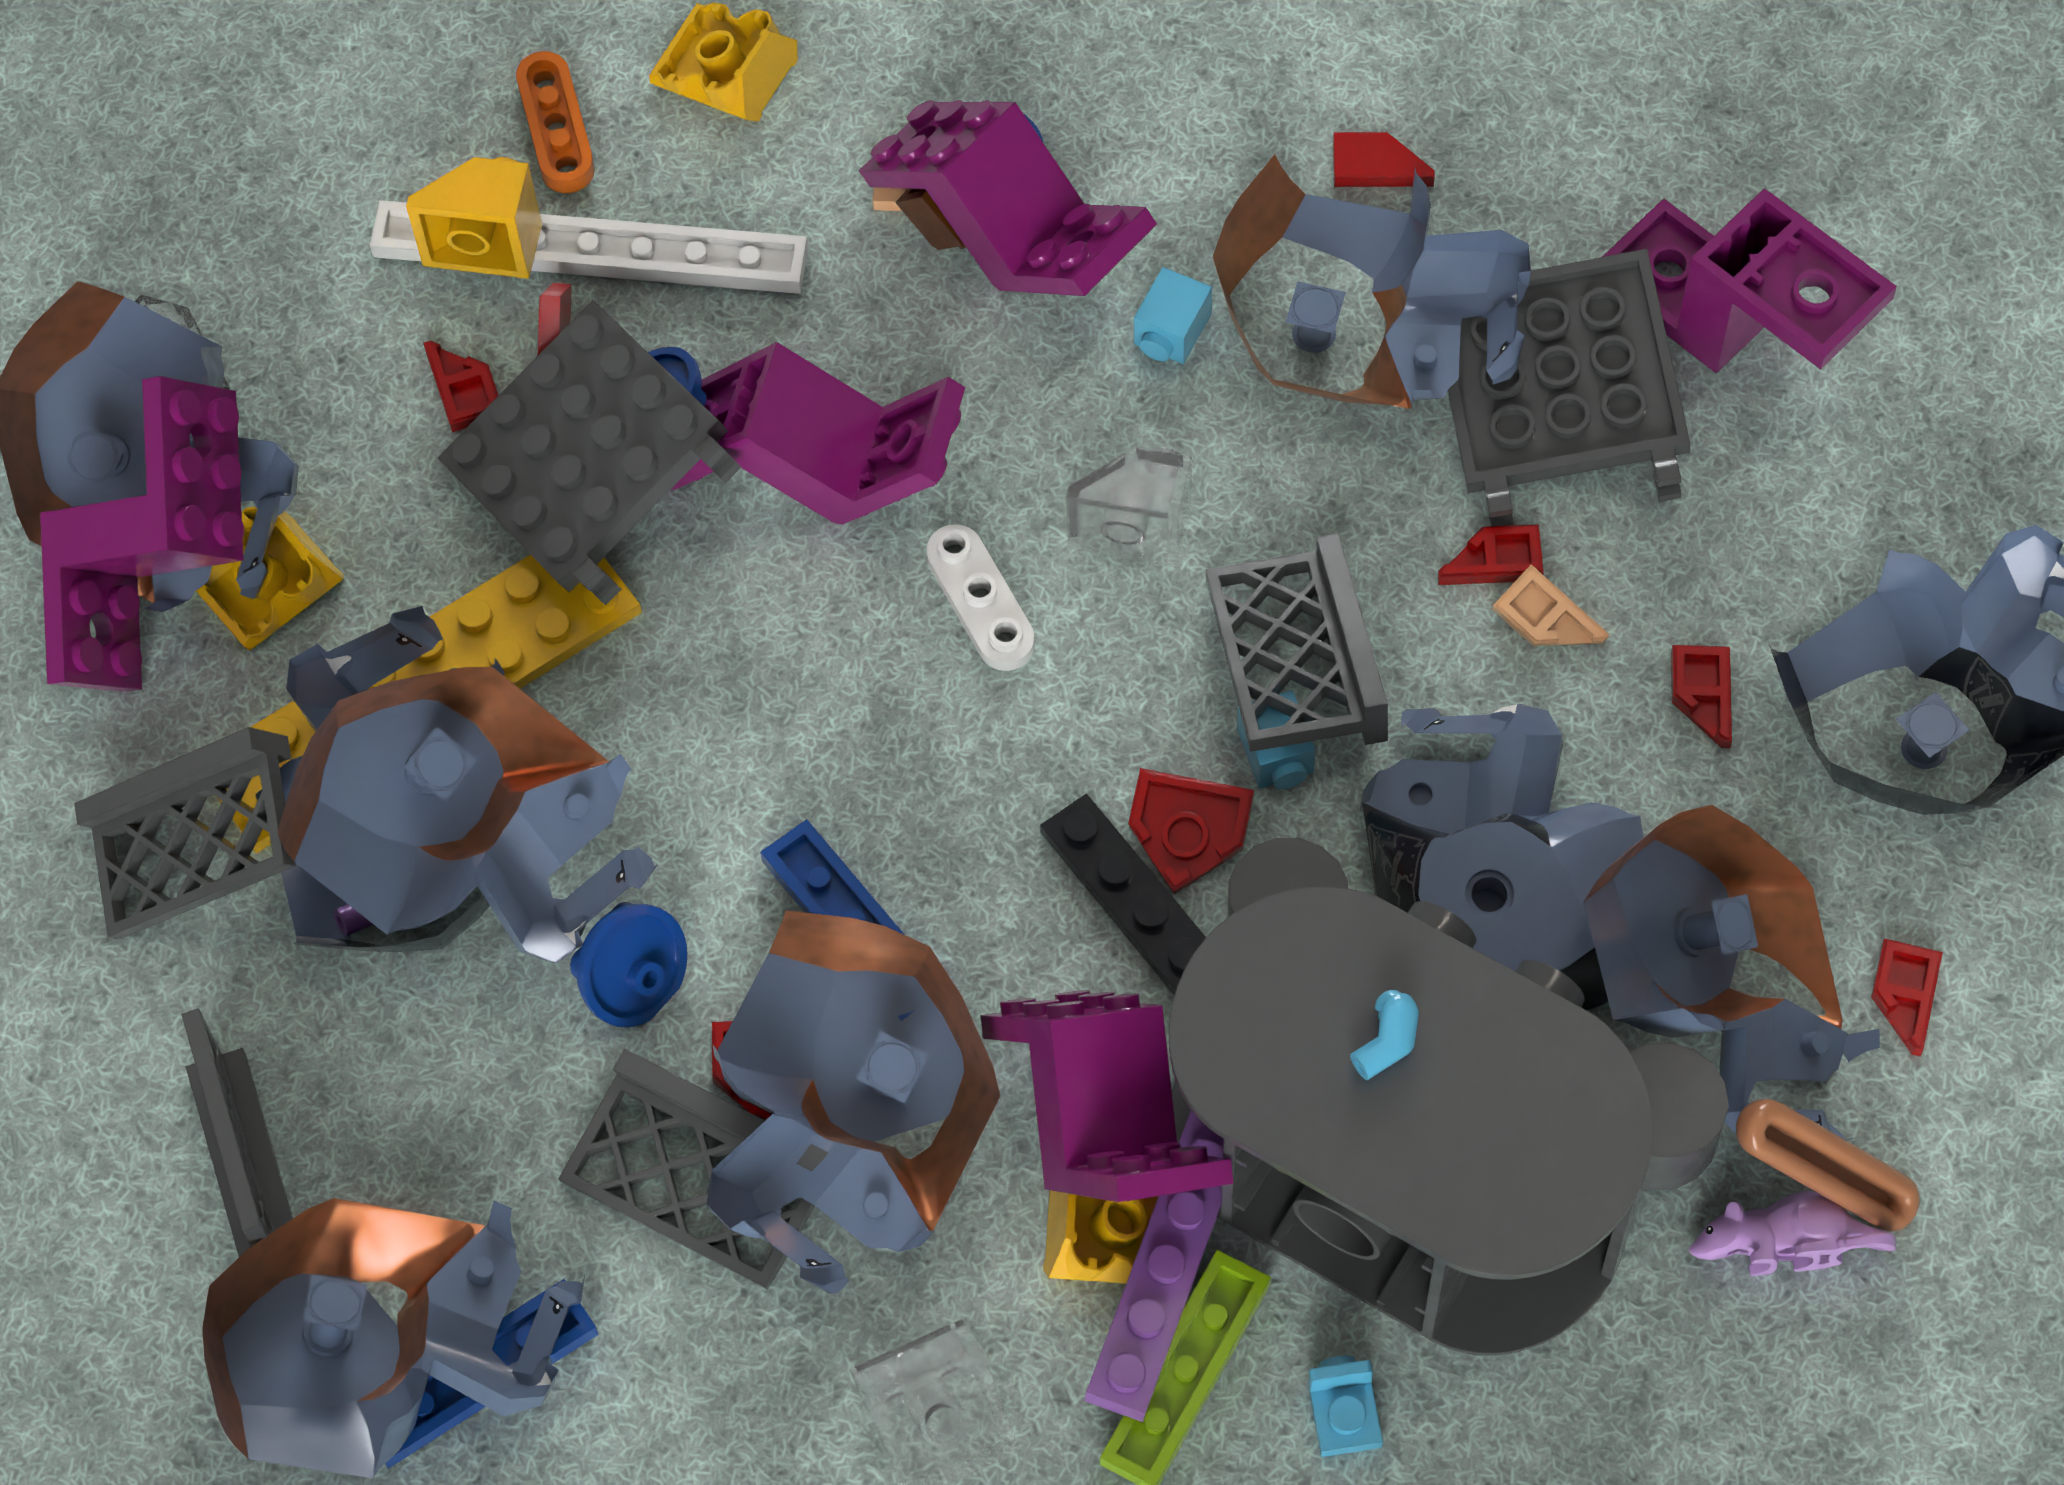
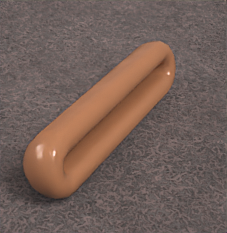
[1736,1099,1920,1232]

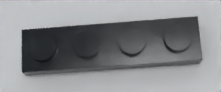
[1040,793,1206,996]

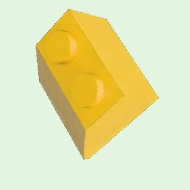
[406,157,542,279]

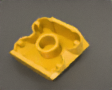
[649,2,798,122]
[196,506,344,651]
[1043,1190,1159,1284]

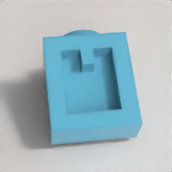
[1308,1355,1383,1457]

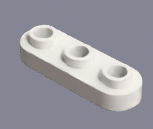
[927,524,1035,671]

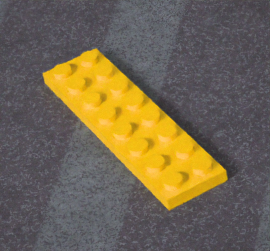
[216,554,642,854]

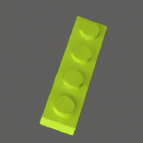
[1100,1250,1271,1485]

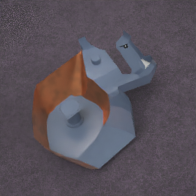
[277,667,658,963]
[1584,805,1880,1140]
[706,910,1001,1294]
[202,1198,585,1478]

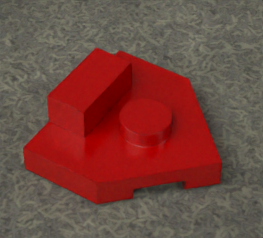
[1128,768,1255,894]

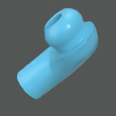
[1350,990,1419,1080]

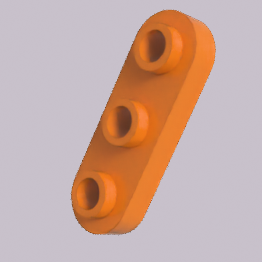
[516,51,595,193]

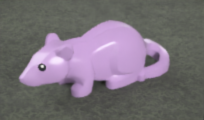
[1689,1191,1896,1276]

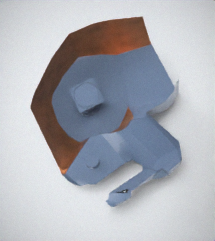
[1213,154,1531,409]
[0,281,299,612]

